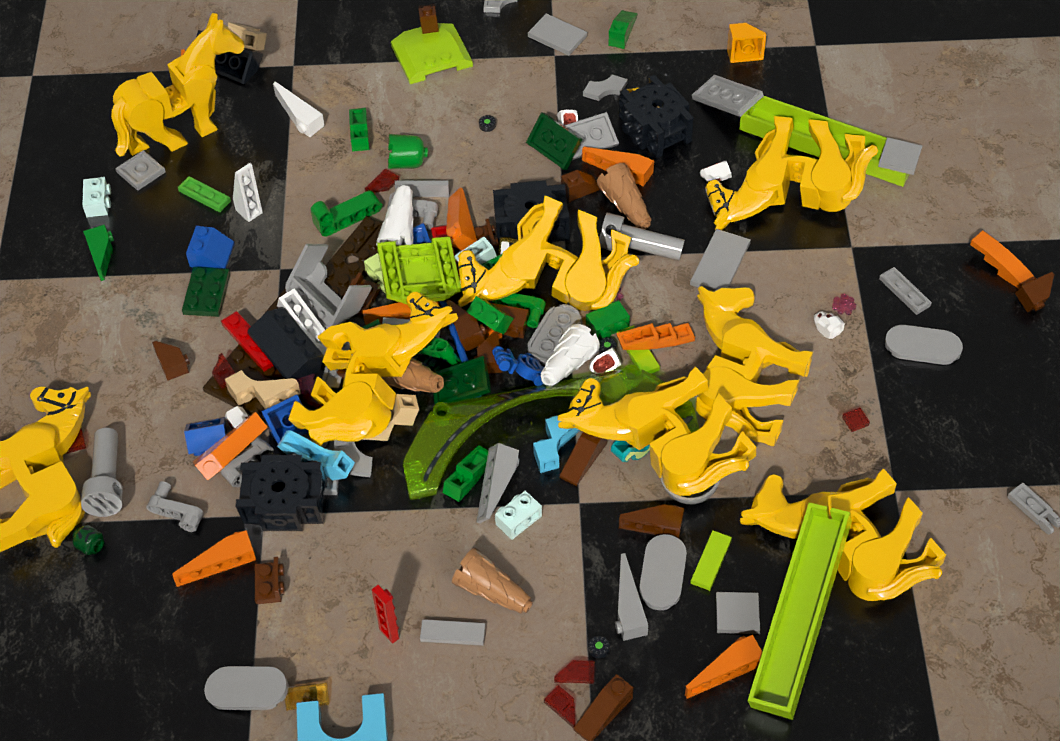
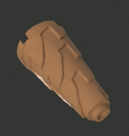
[597,163,651,229]
[381,358,444,393]
[452,548,533,614]

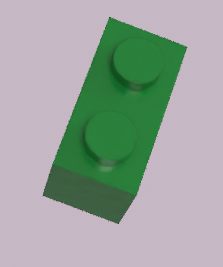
[467,296,514,334]
[586,300,630,340]

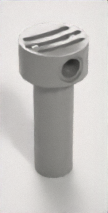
[599,213,685,261]
[81,428,123,517]

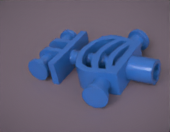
[492,346,544,386]

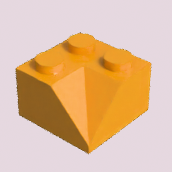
[727,23,766,63]

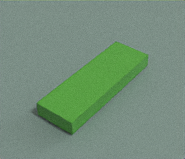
[178,176,231,212]

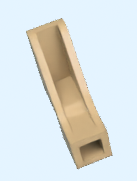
[228,22,267,50]
[225,370,301,410]
[363,394,419,441]

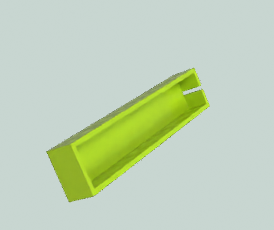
[739,96,910,187]
[748,502,852,720]

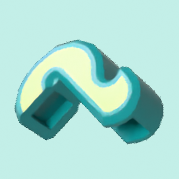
[611,440,650,462]

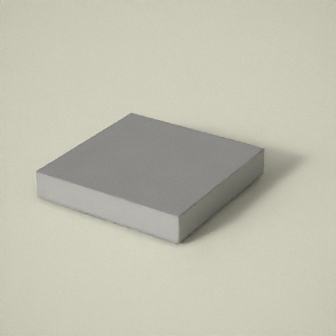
[878,137,922,175]
[116,150,165,191]
[716,592,760,634]

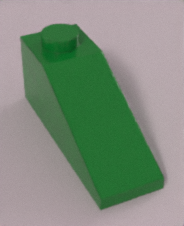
[608,10,638,49]
[83,225,114,281]

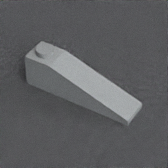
[476,443,519,523]
[615,553,648,641]

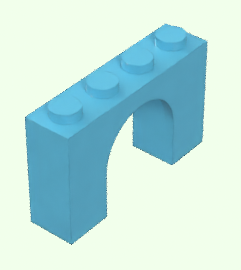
[296,693,388,741]

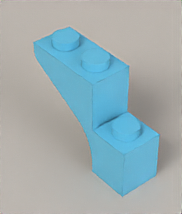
[533,416,580,473]
[277,430,355,480]

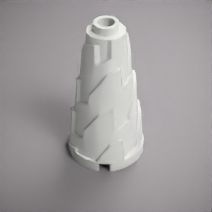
[376,185,414,246]
[541,324,600,386]

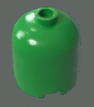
[388,134,428,169]

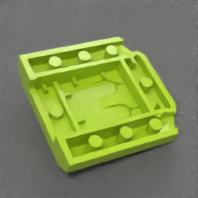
[391,23,473,85]
[377,237,461,304]

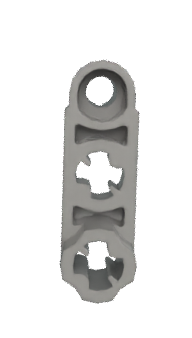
[387,192,439,230]
[221,436,274,488]
[146,481,203,532]

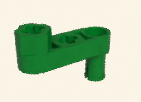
[492,293,546,328]
[418,337,461,367]

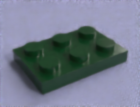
[526,112,582,169]
[182,267,230,317]
[433,356,491,410]

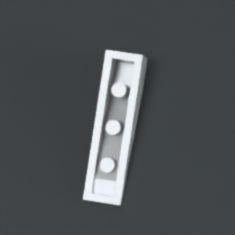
[273,82,324,137]
[233,163,263,222]
[277,289,327,358]

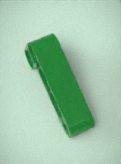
[311,191,382,237]

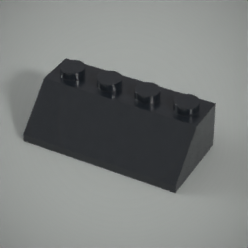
[196,30,263,84]
[247,307,324,379]

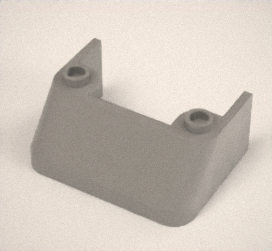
[285,244,372,330]

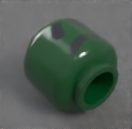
[73,525,104,555]

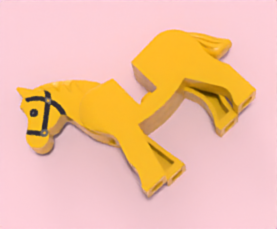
[0,387,91,552]

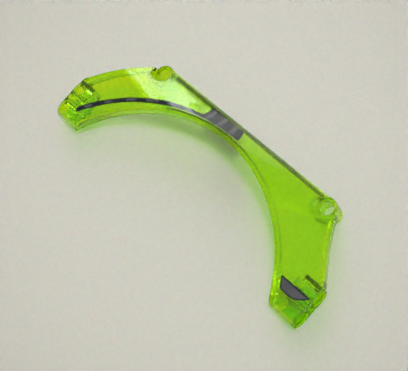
[403,364,699,500]

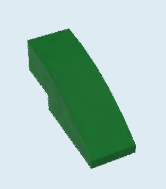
[349,108,370,152]
[442,445,488,502]

